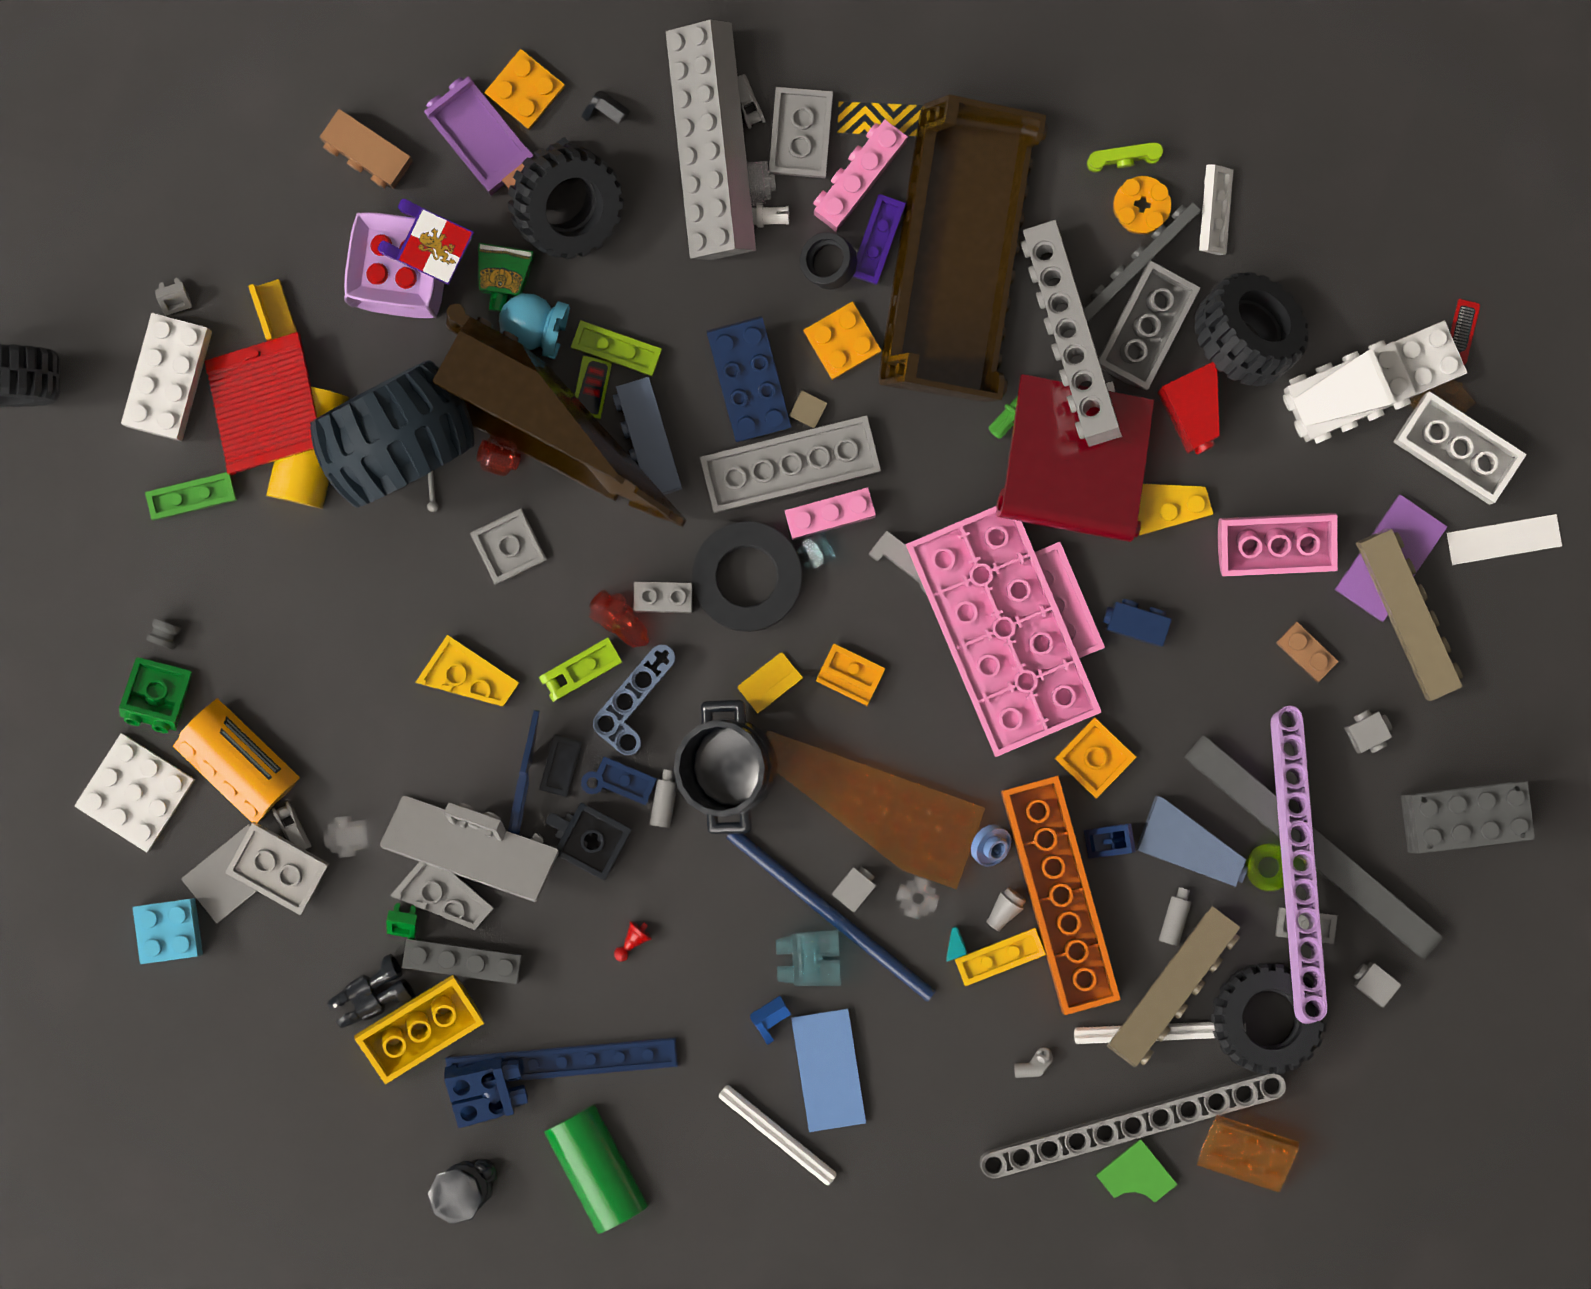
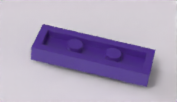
[853,194,906,285]

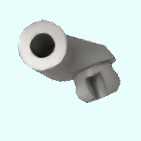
[1014,1047,1053,1078]

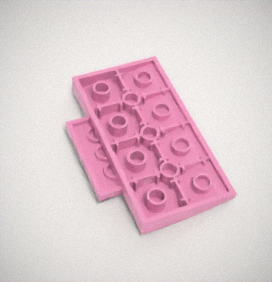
[905,506,1105,757]

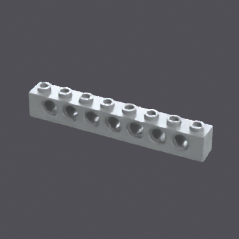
[1021,220,1122,447]

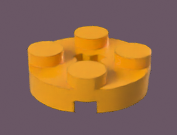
[1113,176,1171,234]

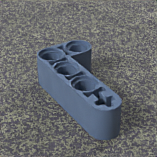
[593,645,676,756]

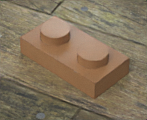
[1276,622,1339,682]

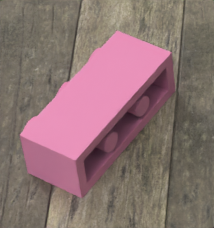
[785,487,876,540]

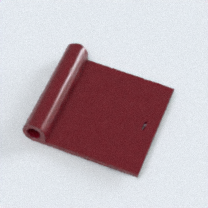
[996,374,1154,542]

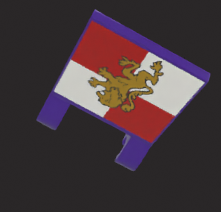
[378,199,474,285]

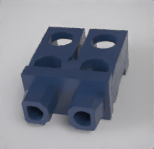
[444,1056,528,1129]

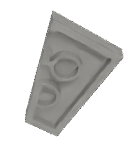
[390,861,494,930]

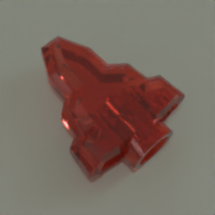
[588,589,649,648]

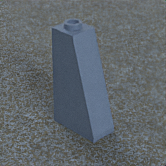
[1136,796,1248,887]

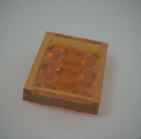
[1197,1115,1299,1192]

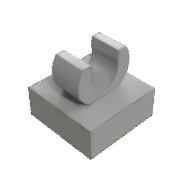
[155,278,192,316]

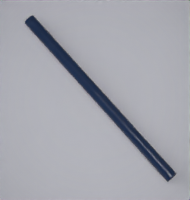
[726,833,936,1002]

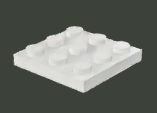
[75,733,195,852]

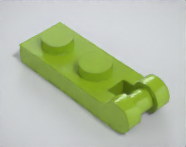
[539,637,623,702]

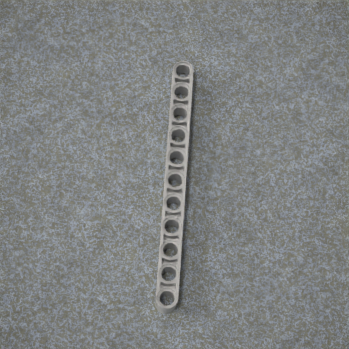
[980,1073,1286,1179]

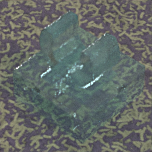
[797,532,836,568]

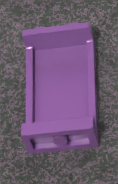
[424,76,534,196]

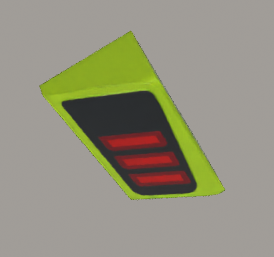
[575,356,612,419]

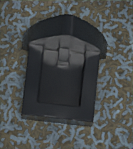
[581,91,631,124]

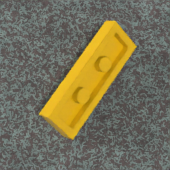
[954,928,1046,986]

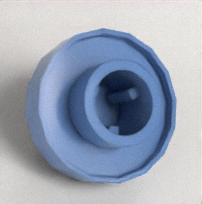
[971,824,1011,867]

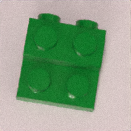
[119,657,193,733]

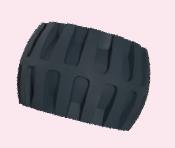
[310,360,475,508]

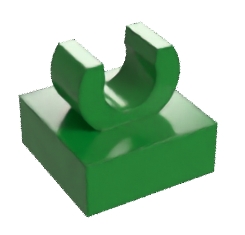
[386,903,417,939]

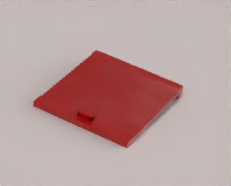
[204,332,317,475]

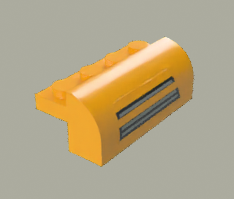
[173,698,300,823]

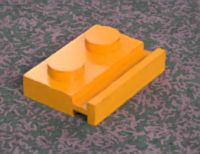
[816,643,885,706]

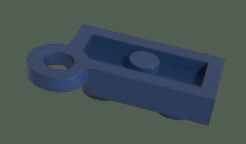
[581,756,657,805]

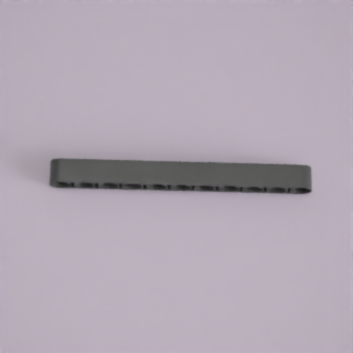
[1184,735,1443,960]

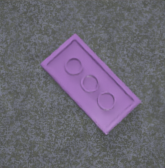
[1334,495,1447,622]

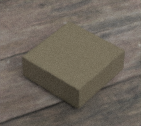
[789,391,827,429]

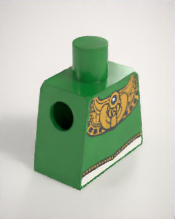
[478,243,535,312]

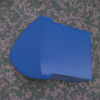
[750,996,791,1045]

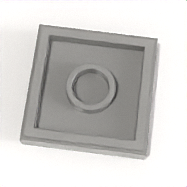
[470,508,547,585]

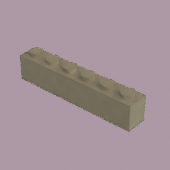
[1356,528,1463,701]
[1107,906,1240,1067]

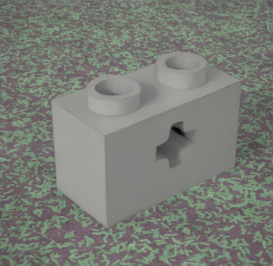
[633,582,693,613]

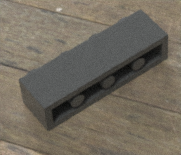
[402,938,523,984]

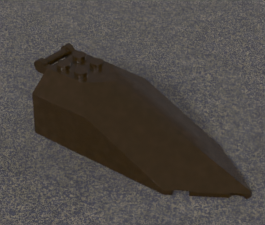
[433,304,687,527]

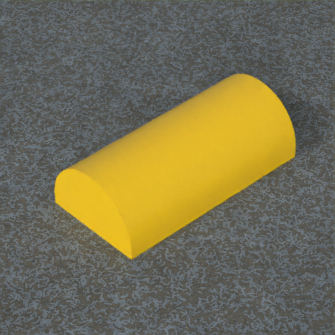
[266,387,349,509]
[354,975,484,1084]

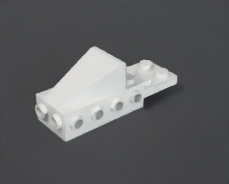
[1283,320,1467,444]

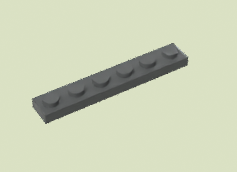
[1072,202,1201,333]

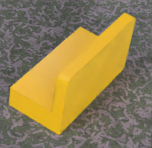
[248,279,297,341]
[738,653,803,714]

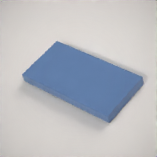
[791,1008,866,1132]

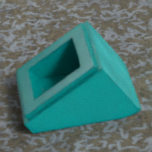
[946,926,967,962]

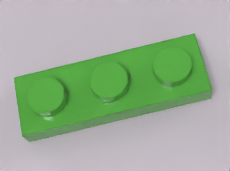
[145,472,237,521]

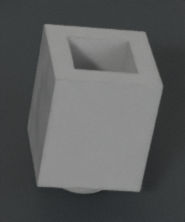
[831,866,876,912]
[1352,962,1401,1008]

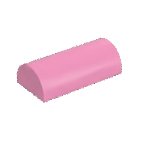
[1218,513,1338,576]

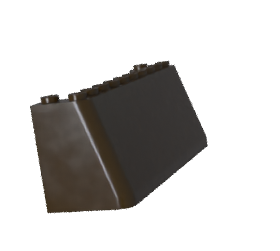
[878,94,1048,402]

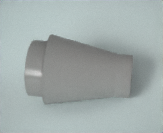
[986,887,1026,932]

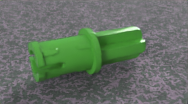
[989,396,1018,439]

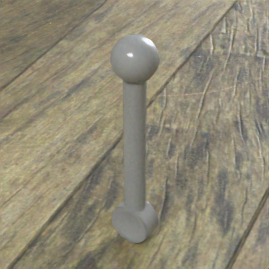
[427,471,439,512]

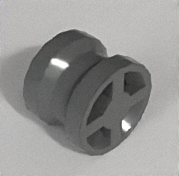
[146,618,181,650]

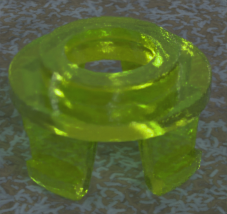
[1246,844,1295,891]

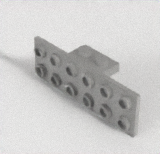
[380,796,559,902]

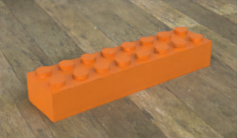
[1001,776,1121,1015]

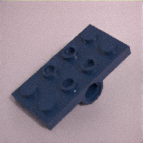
[706,316,791,442]

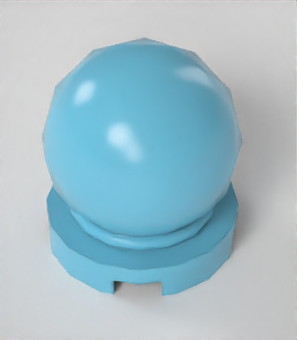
[499,293,570,359]

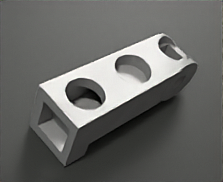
[868,531,926,594]

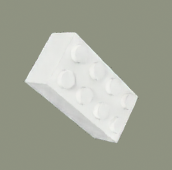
[121,313,212,442]
[1393,391,1527,505]

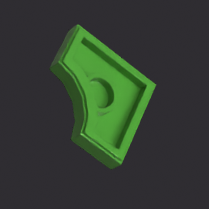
[1096,1139,1177,1202]

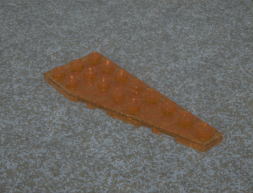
[766,731,985,890]

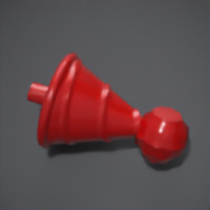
[614,921,652,962]

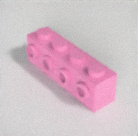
[813,119,907,232]

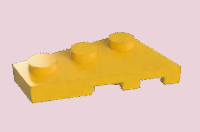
[1138,484,1213,536]
[415,635,519,707]

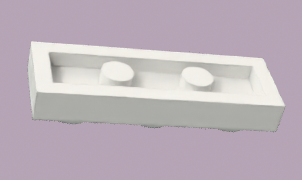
[1199,165,1233,255]

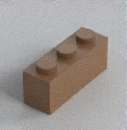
[320,109,413,189]

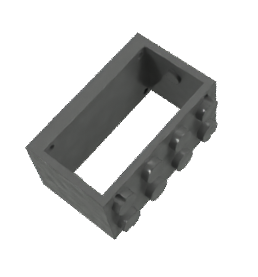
[1401,781,1535,854]

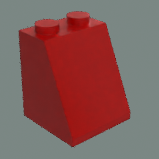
[1157,362,1220,455]

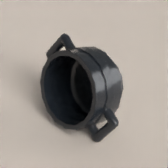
[673,700,778,834]

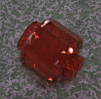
[476,435,521,477]

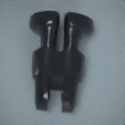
[327,954,416,1028]

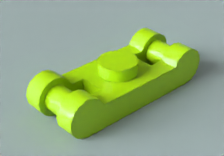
[1087,143,1163,173]

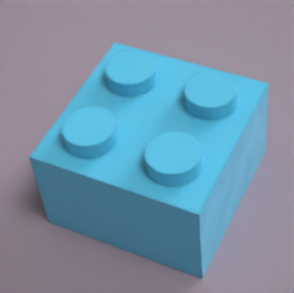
[133,898,203,964]

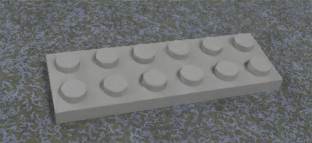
[700,415,881,513]

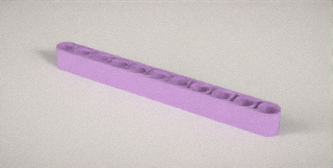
[1271,706,1327,1024]

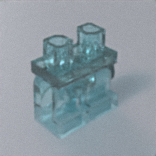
[775,929,841,986]

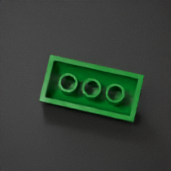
[543,1104,649,1234]

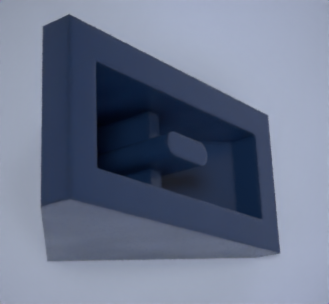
[1084,823,1136,859]

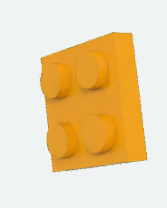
[484,49,565,130]
[803,301,882,380]
[1054,717,1136,799]

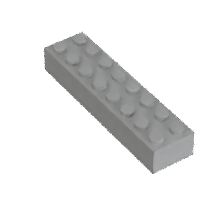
[666,19,756,260]

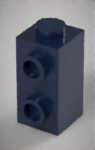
[1103,599,1172,648]

